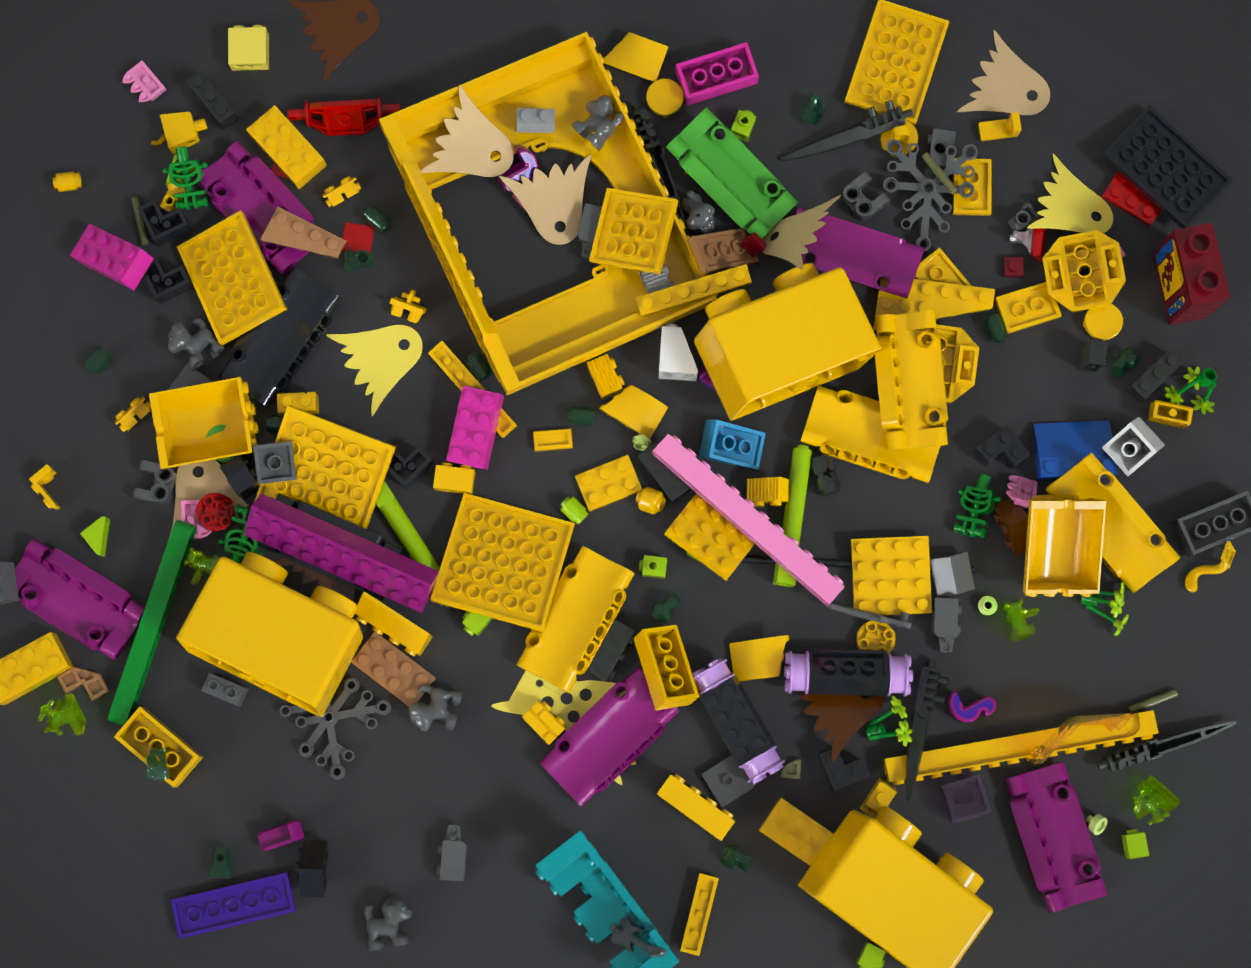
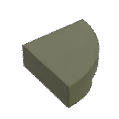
[780,759,801,779]

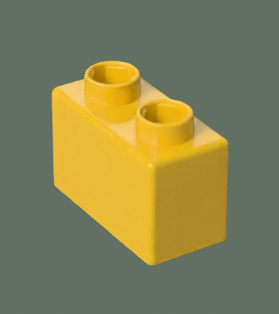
[694,263,881,421]
[176,552,363,717]
[798,806,993,968]

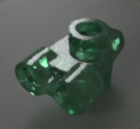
[799,93,825,126]
[345,249,374,272]
[1112,346,1140,379]
[652,593,680,624]
[146,748,170,779]
[720,845,753,872]
[208,847,232,878]

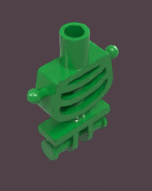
[162,146,208,210]
[954,474,1002,538]
[218,504,263,564]

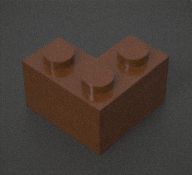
[992,498,1028,555]

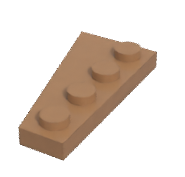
[260,207,346,259]

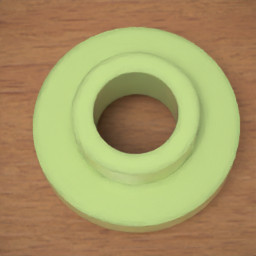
[632,434,652,451]
[978,596,997,615]

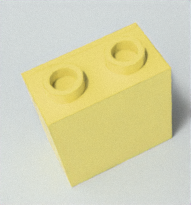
[228,25,269,71]

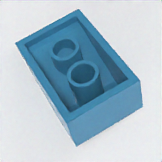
[698,420,766,470]

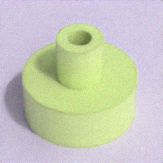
[1086,814,1108,835]

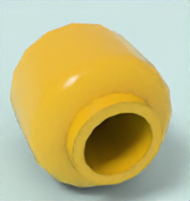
[636,487,666,514]

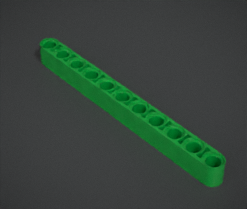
[108,520,196,726]

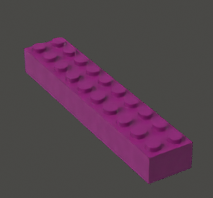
[244,493,439,613]

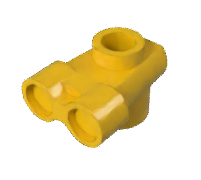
[160,182,186,213]

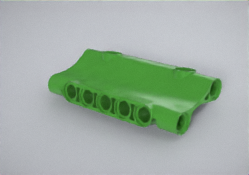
[666,107,798,239]

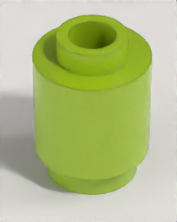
[560,496,589,525]

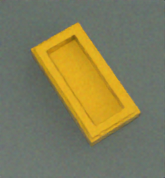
[533,429,573,451]

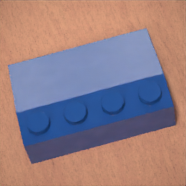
[1032,420,1118,481]

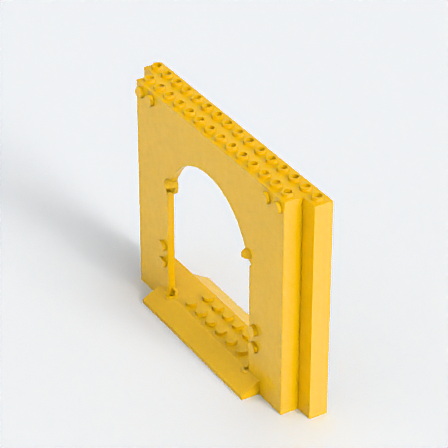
[379,32,718,395]

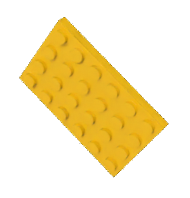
[844,0,950,125]
[177,210,287,345]

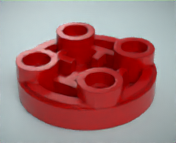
[195,493,235,532]

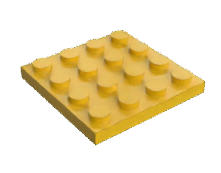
[589,188,678,275]
[664,493,754,581]
[851,536,932,615]

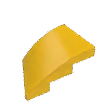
[603,32,668,82]
[599,385,668,439]
[729,635,789,682]

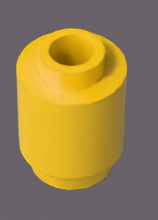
[53,171,82,192]

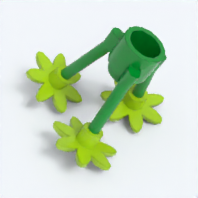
[1165,367,1217,415]
[1081,582,1129,636]
[866,696,912,747]

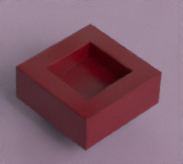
[740,232,767,257]
[1003,257,1024,277]

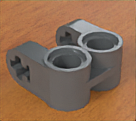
[841,171,890,221]
[132,460,177,505]

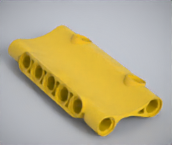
[875,310,948,450]
[800,385,940,483]
[1045,452,1180,593]
[516,546,634,693]

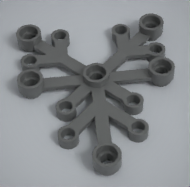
[883,139,978,252]
[280,677,392,780]

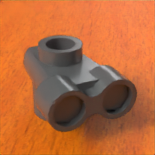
[1008,202,1041,231]

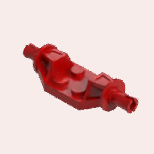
[287,97,401,136]

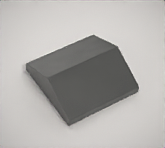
[253,441,296,484]
[930,551,975,597]

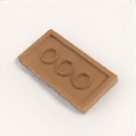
[688,228,759,274]
[351,632,437,707]

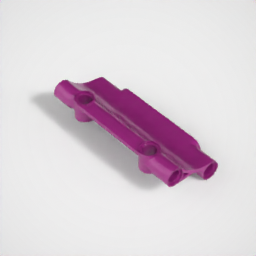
[194,141,315,275]
[796,207,925,299]
[15,539,145,660]
[539,667,680,807]
[1005,761,1108,913]

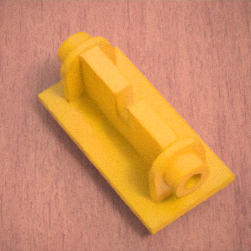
[322,176,362,207]
[114,396,151,432]

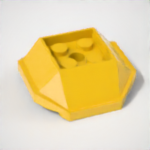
[1042,230,1126,312]
[926,324,979,404]

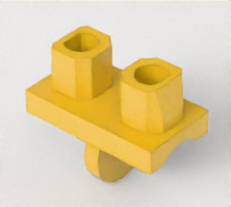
[390,290,427,323]

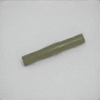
[922,153,957,194]
[132,197,149,246]
[1128,689,1178,714]

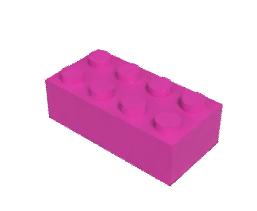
[675,42,759,106]
[69,223,154,291]
[446,386,504,470]

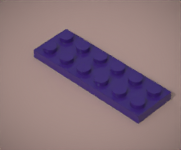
[171,872,296,939]

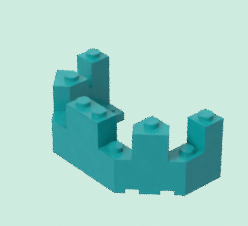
[535,830,680,968]

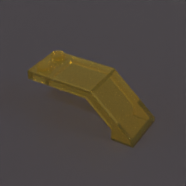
[1028,713,1133,765]

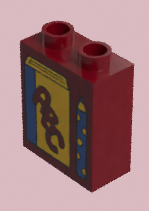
[1152,223,1231,326]

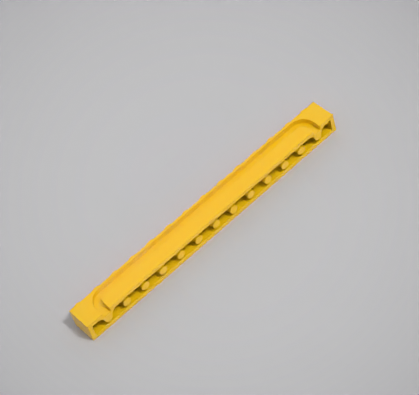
[883,710,1158,785]

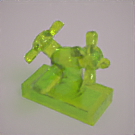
[184,548,221,585]
[1003,599,1040,643]
[38,693,86,736]
[1133,775,1181,825]

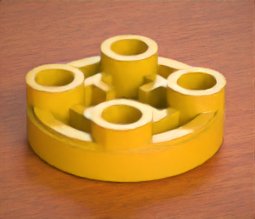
[646,79,684,118]
[1083,304,1123,342]
[856,621,895,654]

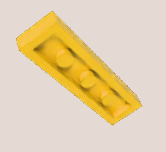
[680,873,719,956]

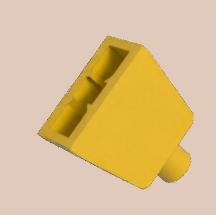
[160,112,208,154]
[859,777,897,818]

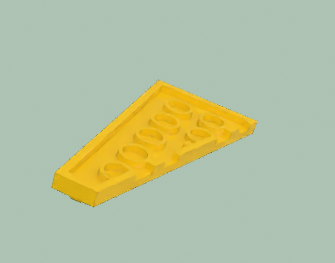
[873,277,995,331]

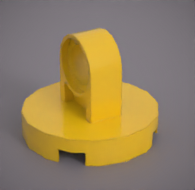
[880,121,918,157]

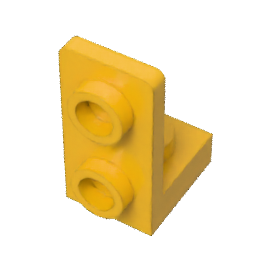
[978,112,1022,141]
[29,464,60,510]

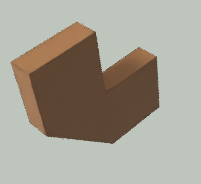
[57,667,110,701]

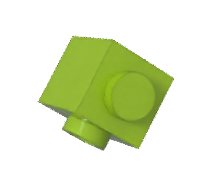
[731,110,757,142]
[639,555,667,579]
[462,611,493,636]
[1121,829,1149,859]
[856,941,886,968]

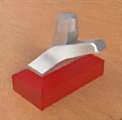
[1010,220,1047,261]

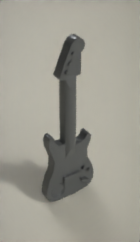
[827,604,912,629]
[610,917,666,958]

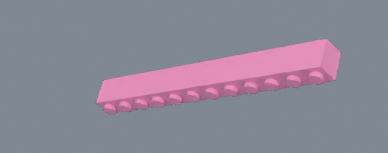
[652,434,844,607]

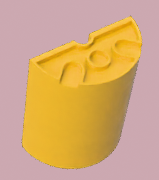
[149,377,259,469]
[1023,495,1106,597]

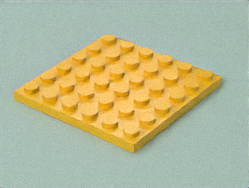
[254,406,396,529]
[430,493,575,632]

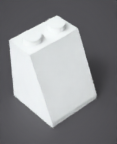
[658,324,698,381]
[1102,417,1165,476]

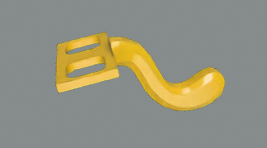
[1185,541,1236,593]

